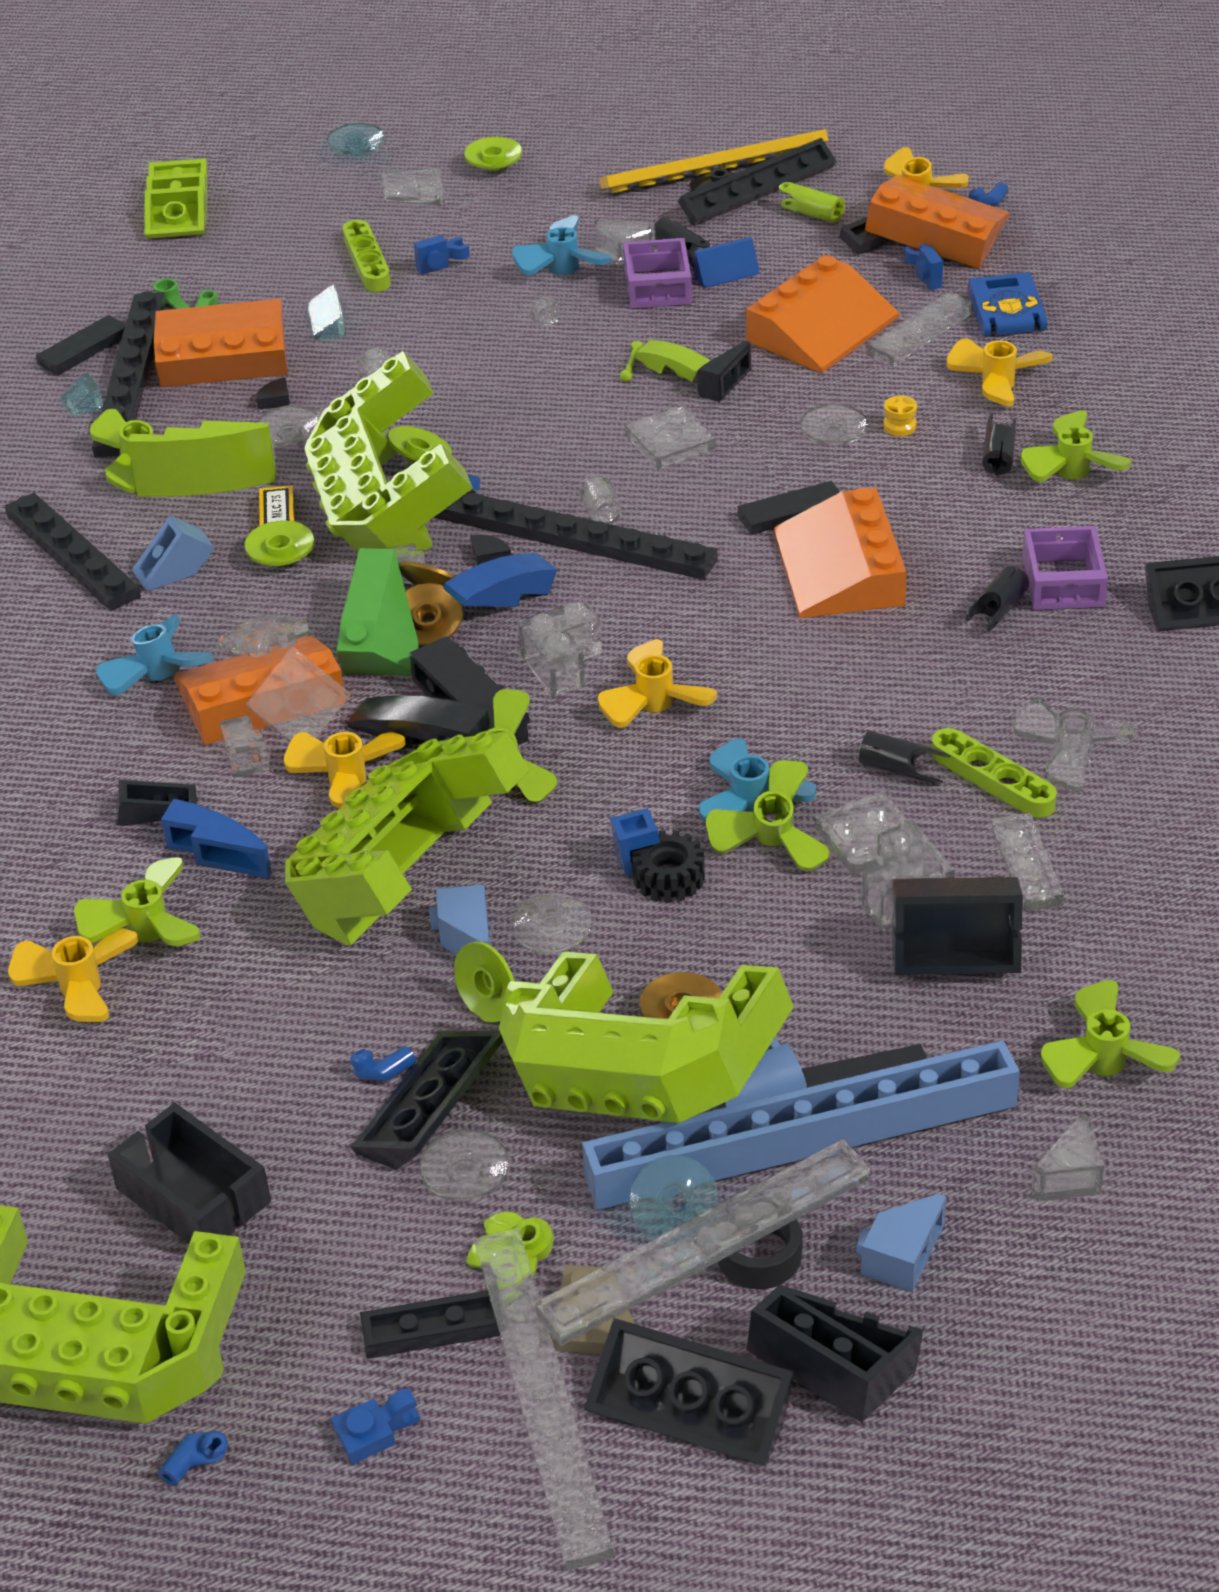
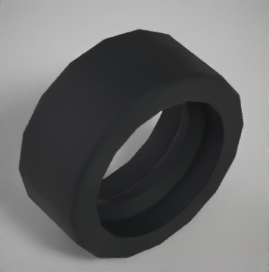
[715,1200,802,1290]

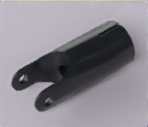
[652,217,710,265]
[982,413,1016,475]
[965,566,1029,632]
[859,730,950,783]

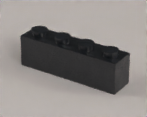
[409,636,530,746]

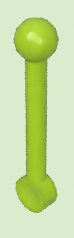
[620,341,643,382]

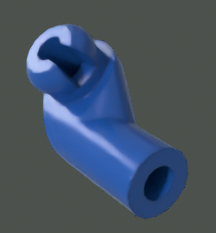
[968,182,1009,206]
[350,1046,416,1081]
[158,1430,228,1486]

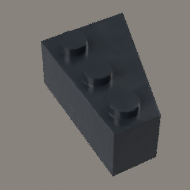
[746,1285,923,1423]

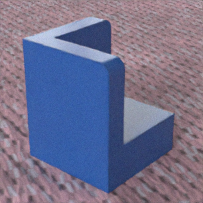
[610,808,660,876]

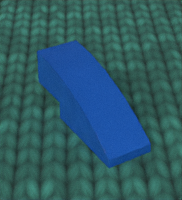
[443,553,557,607]
[161,799,272,879]

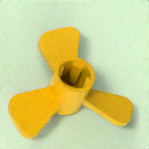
[884,147,969,188]
[947,338,1053,407]
[598,639,717,728]
[284,732,405,809]
[8,928,138,1022]

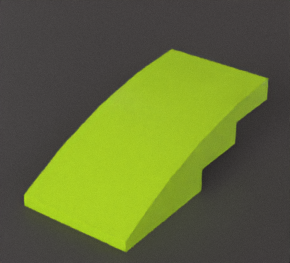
[145,158,208,239]
[127,420,277,497]

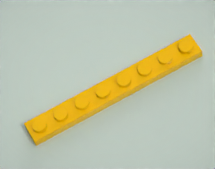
[599,129,828,193]

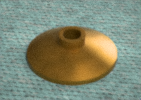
[398,561,455,585]
[406,583,463,646]
[640,972,722,1019]

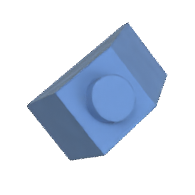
[132,515,215,591]
[429,884,490,955]
[856,1194,946,1293]

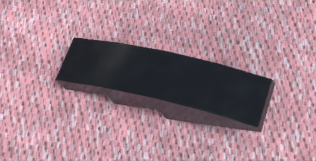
[347,695,489,747]

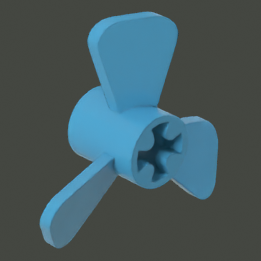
[512,215,612,276]
[96,614,214,695]
[699,738,816,823]

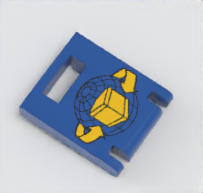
[968,272,1047,337]

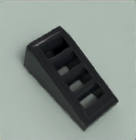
[697,341,752,402]
[116,780,197,825]

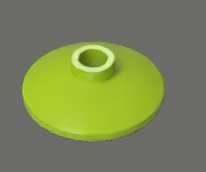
[464,137,522,171]
[387,426,452,464]
[244,520,314,566]
[454,941,514,1023]

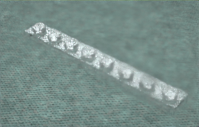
[535,1139,870,1346]
[474,1228,614,1571]

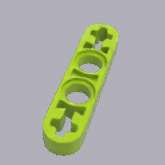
[342,219,391,292]
[931,728,1057,818]

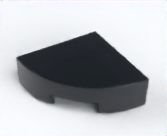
[256,377,290,409]
[470,535,511,565]

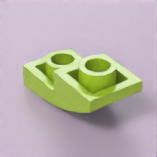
[634,340,710,382]

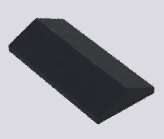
[1145,556,1219,631]
[351,1030,504,1170]
[584,1318,794,1467]

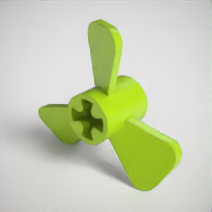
[90,409,153,494]
[1021,410,1132,482]
[488,689,557,803]
[706,760,829,871]
[74,857,201,946]
[1041,980,1181,1089]

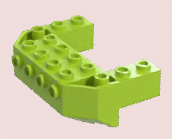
[304,351,473,553]
[285,731,530,945]
[499,952,794,1123]
[0,1205,246,1424]

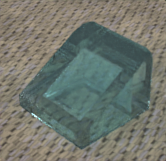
[61,373,103,416]

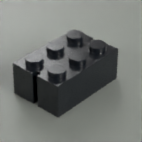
[892,877,1023,975]
[108,1102,271,1244]

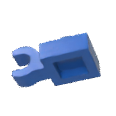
[414,235,470,275]
[904,243,943,290]
[330,1388,420,1465]

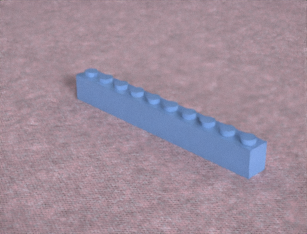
[582,1040,1020,1210]

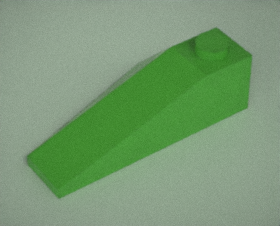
[337,548,419,676]

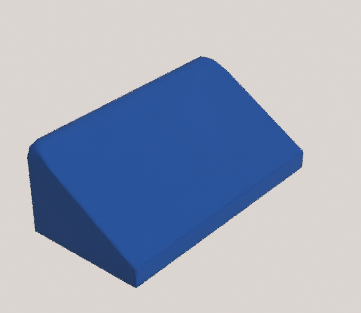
[694,237,759,288]

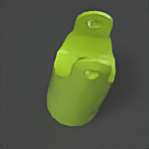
[779,182,845,224]

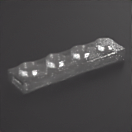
[867,292,973,367]

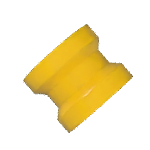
[883,395,917,436]

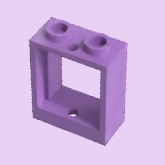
[623,238,692,309]
[1022,526,1108,610]

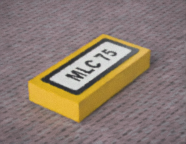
[259,485,295,526]

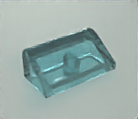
[307,285,346,340]

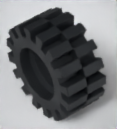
[632,830,705,903]

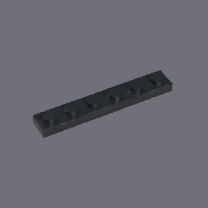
[678,138,837,226]
[5,492,141,611]

